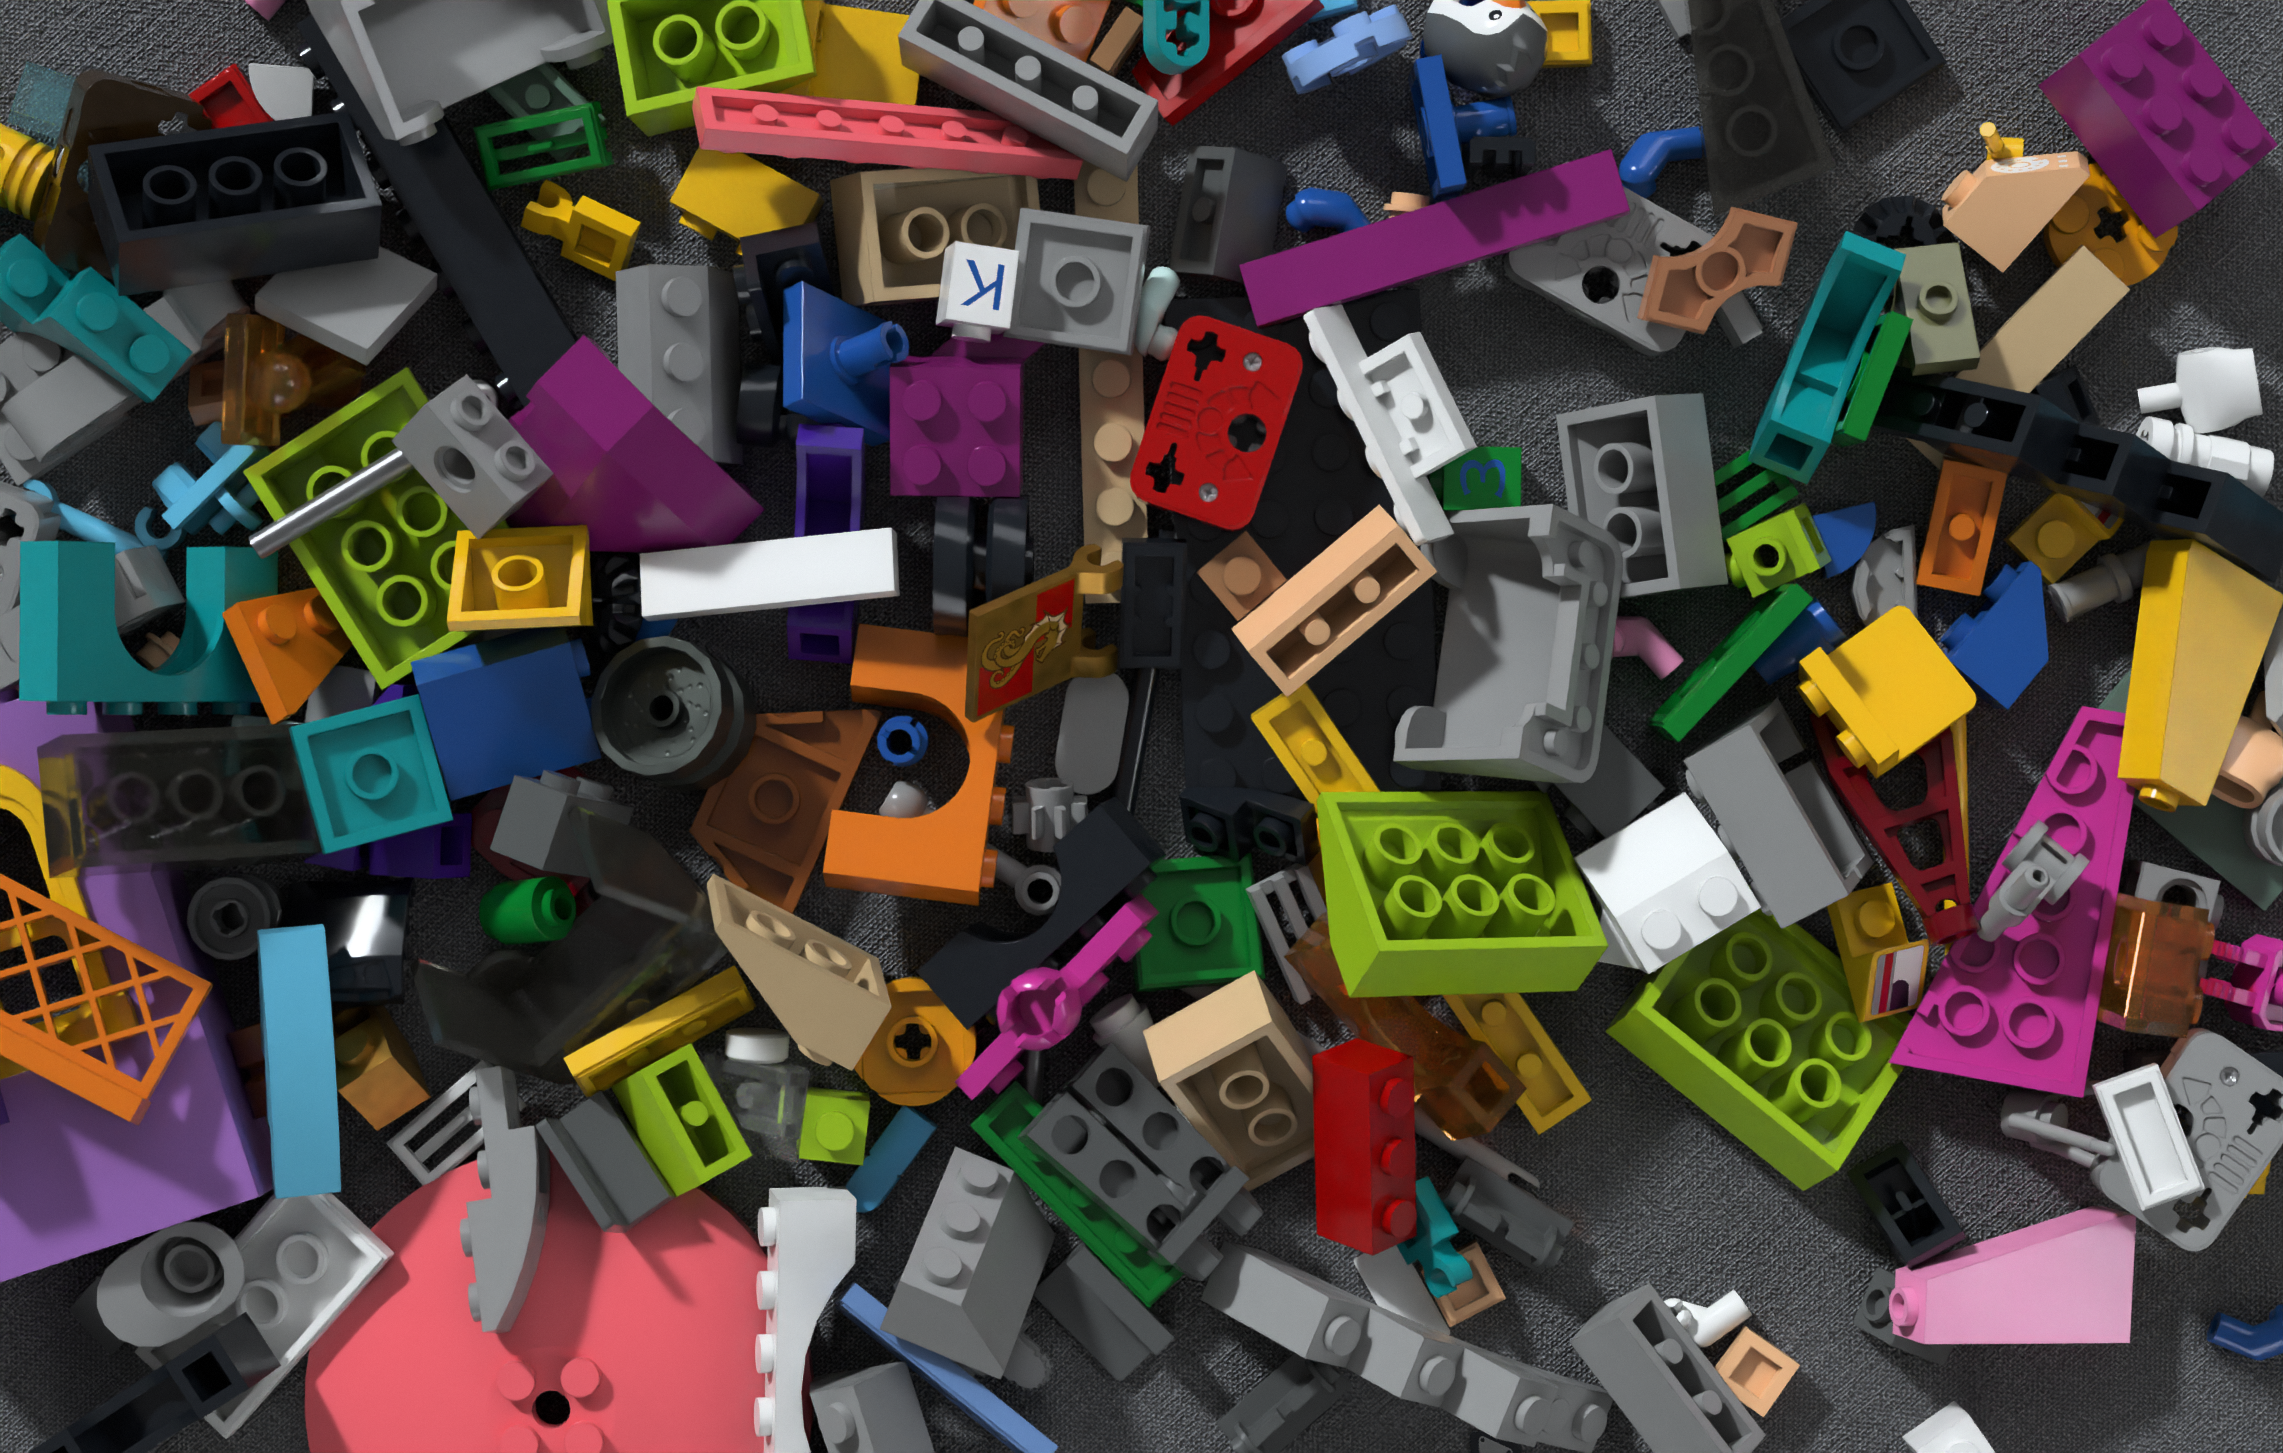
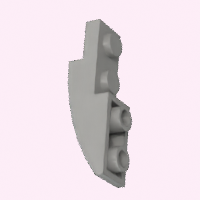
[460,1066,551,1334]

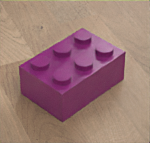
[2038,0,2278,238]

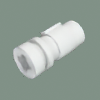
[2136,416,2274,497]

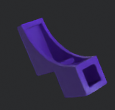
[786,423,866,664]

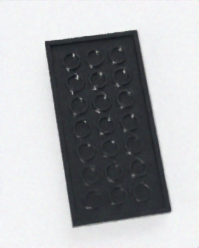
[1165,289,1441,802]

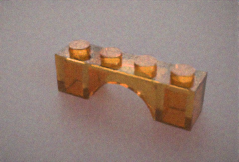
[1284,912,1527,1141]

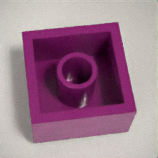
[890,356,1024,497]

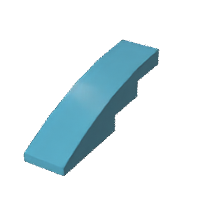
[257,924,341,1199]

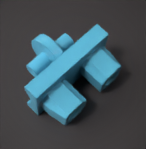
[152,421,272,535]

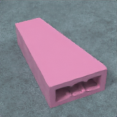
[1889,1206,2136,1344]

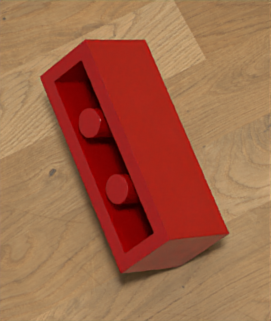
[1312,1038,1417,1256]

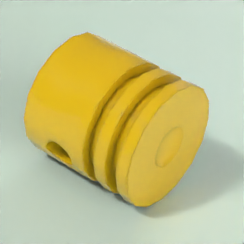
[0,123,55,222]

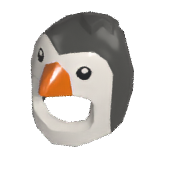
[1423,0,1548,98]

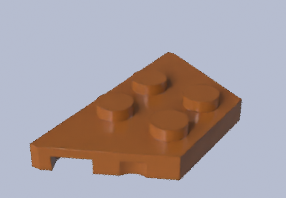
[689,709,884,915]

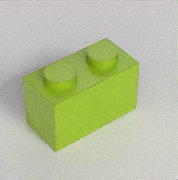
[611,1043,753,1198]

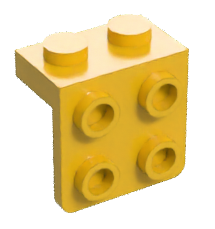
[778,0,921,105]
[1796,606,1976,779]

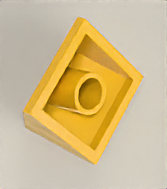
[447,525,593,632]

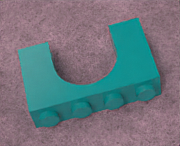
[19,541,278,715]

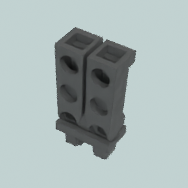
[1017,1043,1263,1281]

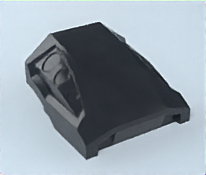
[283,877,417,1011]

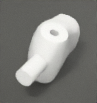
[2137,347,2263,434]

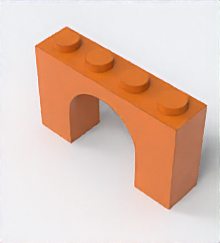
[823,623,1015,906]

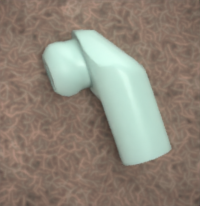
[1134,266,1180,361]

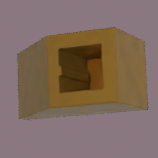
[332,1005,431,1131]

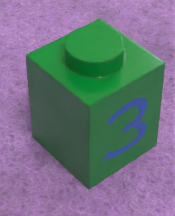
[1428,446,1522,512]

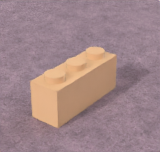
[1231,504,1437,697]

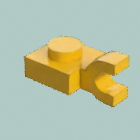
[521,179,641,281]

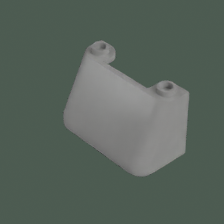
[305,0,614,146]
[1393,504,1623,783]

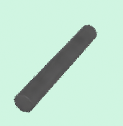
[249,448,415,559]

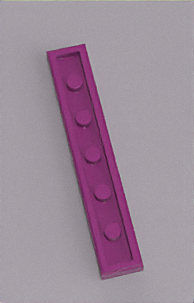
[1239,149,1630,329]

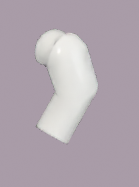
[1664,1289,1752,1348]

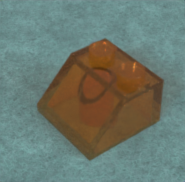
[2096,892,2215,1038]

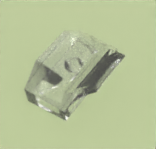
[705,1054,810,1163]

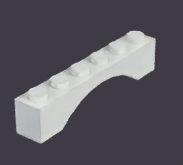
[754,1186,857,1453]

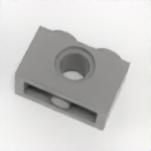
[392,374,554,540]

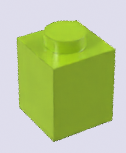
[798,1086,871,1166]

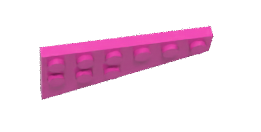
[1888,706,2135,1098]

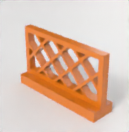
[0,873,213,1126]

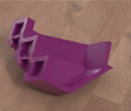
[505,335,765,554]

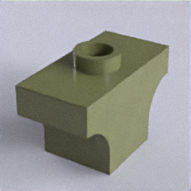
[1890,242,1980,376]

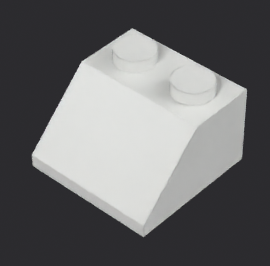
[1573,792,1761,974]

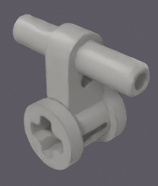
[1977,820,2090,941]

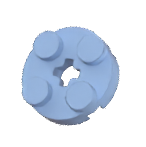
[1282,4,1413,94]

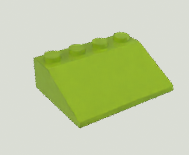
[243,367,510,690]
[1317,791,1609,998]
[1605,885,1912,1191]

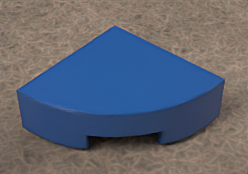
[1812,501,1876,579]

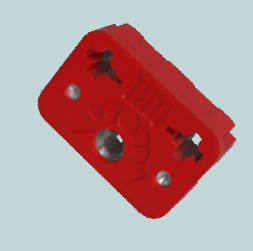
[1130,315,1303,532]

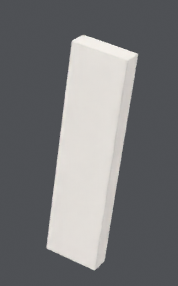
[640,527,900,621]

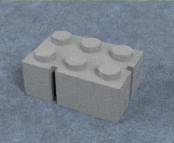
[1683,697,1874,929]

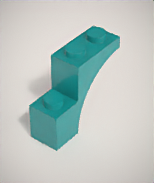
[1748,231,1906,484]
[0,233,193,403]

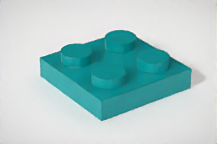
[289,694,453,855]

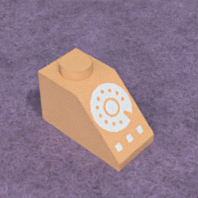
[1941,151,2090,273]

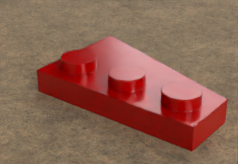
[1131,0,1324,127]

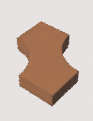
[1637,207,1798,335]

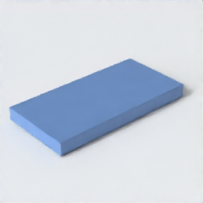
[834,1283,1059,1453]

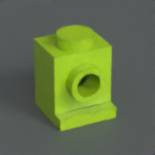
[1724,503,1832,598]

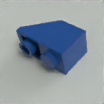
[1940,561,2049,710]

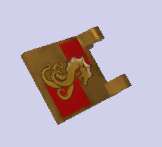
[965,544,1124,723]

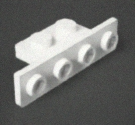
[1304,304,1477,546]

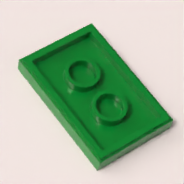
[1647,583,1813,742]

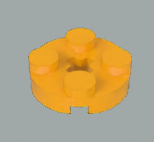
[2044,162,2178,287]
[854,977,977,1106]

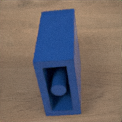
[411,627,601,801]

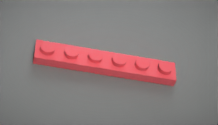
[692,86,1083,180]

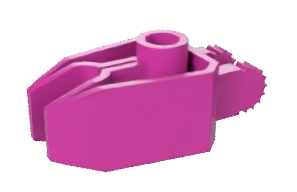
[2197,934,2283,1032]

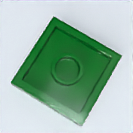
[1831,311,1914,448]
[1126,853,1265,992]

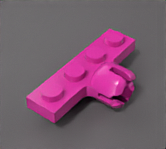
[955,894,1160,1100]

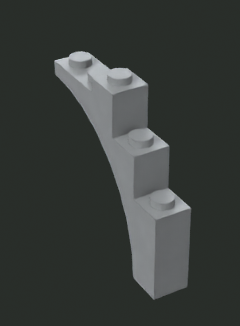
[1200,1241,1613,1453]

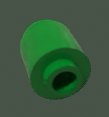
[479,876,576,945]

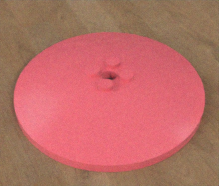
[304,1148,814,1453]

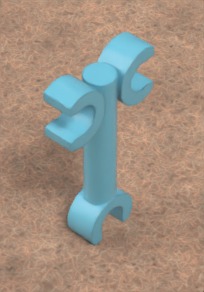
[10,479,187,562]

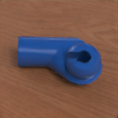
[1618,126,1702,198]
[1286,187,1372,234]
[2207,1304,2283,1361]

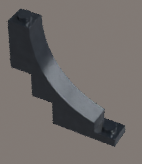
[1870,365,2283,583]

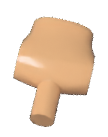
[2211,691,2283,809]

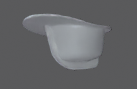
[97,1220,245,1347]

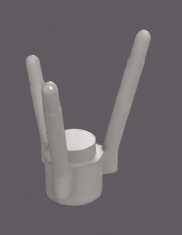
[2000,1080,2116,1168]

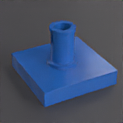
[1408,54,1517,203]
[783,281,909,447]

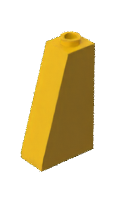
[2117,539,2283,812]

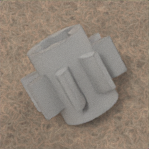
[1012,778,1088,852]

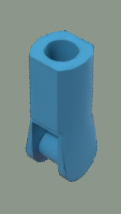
[845,1105,939,1213]

